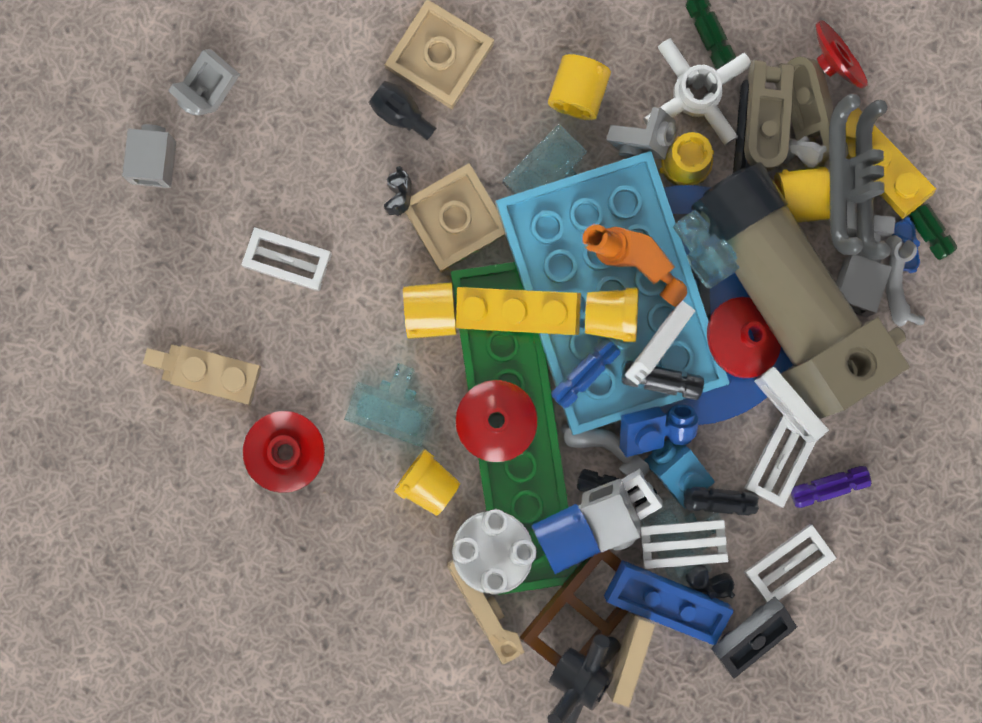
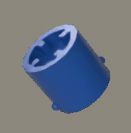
[531,504,600,574]

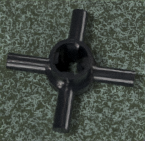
[547,634,621,723]

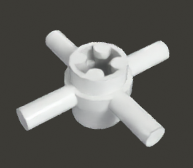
[643,38,751,146]

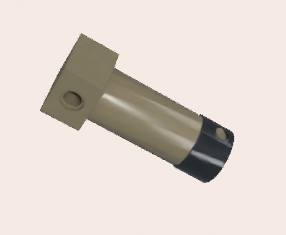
[691,162,910,419]

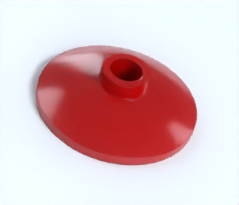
[815,20,868,89]
[707,297,781,378]
[455,380,538,462]
[243,411,325,493]

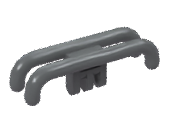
[829,93,891,260]

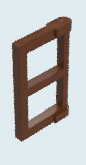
[519,550,629,667]

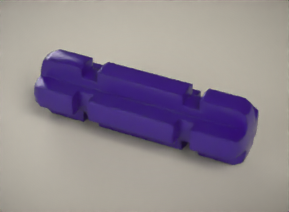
[791,466,872,508]

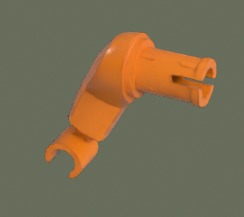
[582,224,687,307]

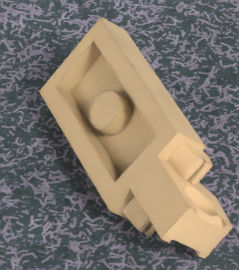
[143,344,261,405]
[447,560,524,665]

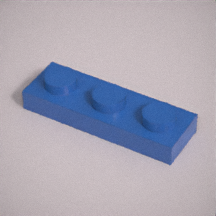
[604,560,734,645]

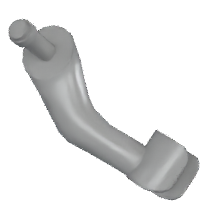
[885,235,925,327]
[561,424,649,476]

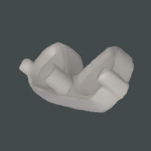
[783,136,827,168]

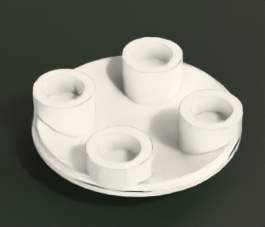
[452,509,536,594]

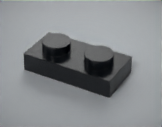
[711,596,797,679]

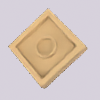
[385,0,494,109]
[405,163,506,273]
[606,613,656,707]

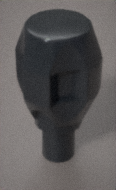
[368,81,437,141]

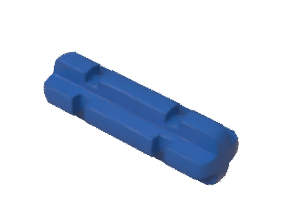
[551,338,621,408]

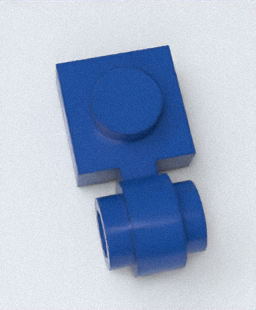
[619,404,699,457]

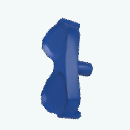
[892,216,920,274]

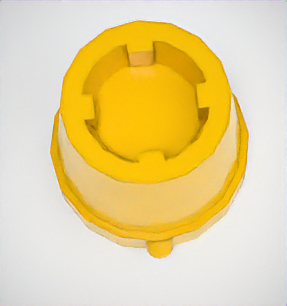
[659,132,714,186]
[585,288,639,343]
[394,449,461,516]

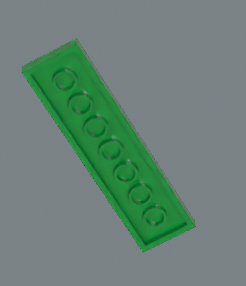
[451,262,578,595]

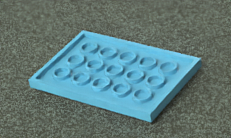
[495,151,730,436]

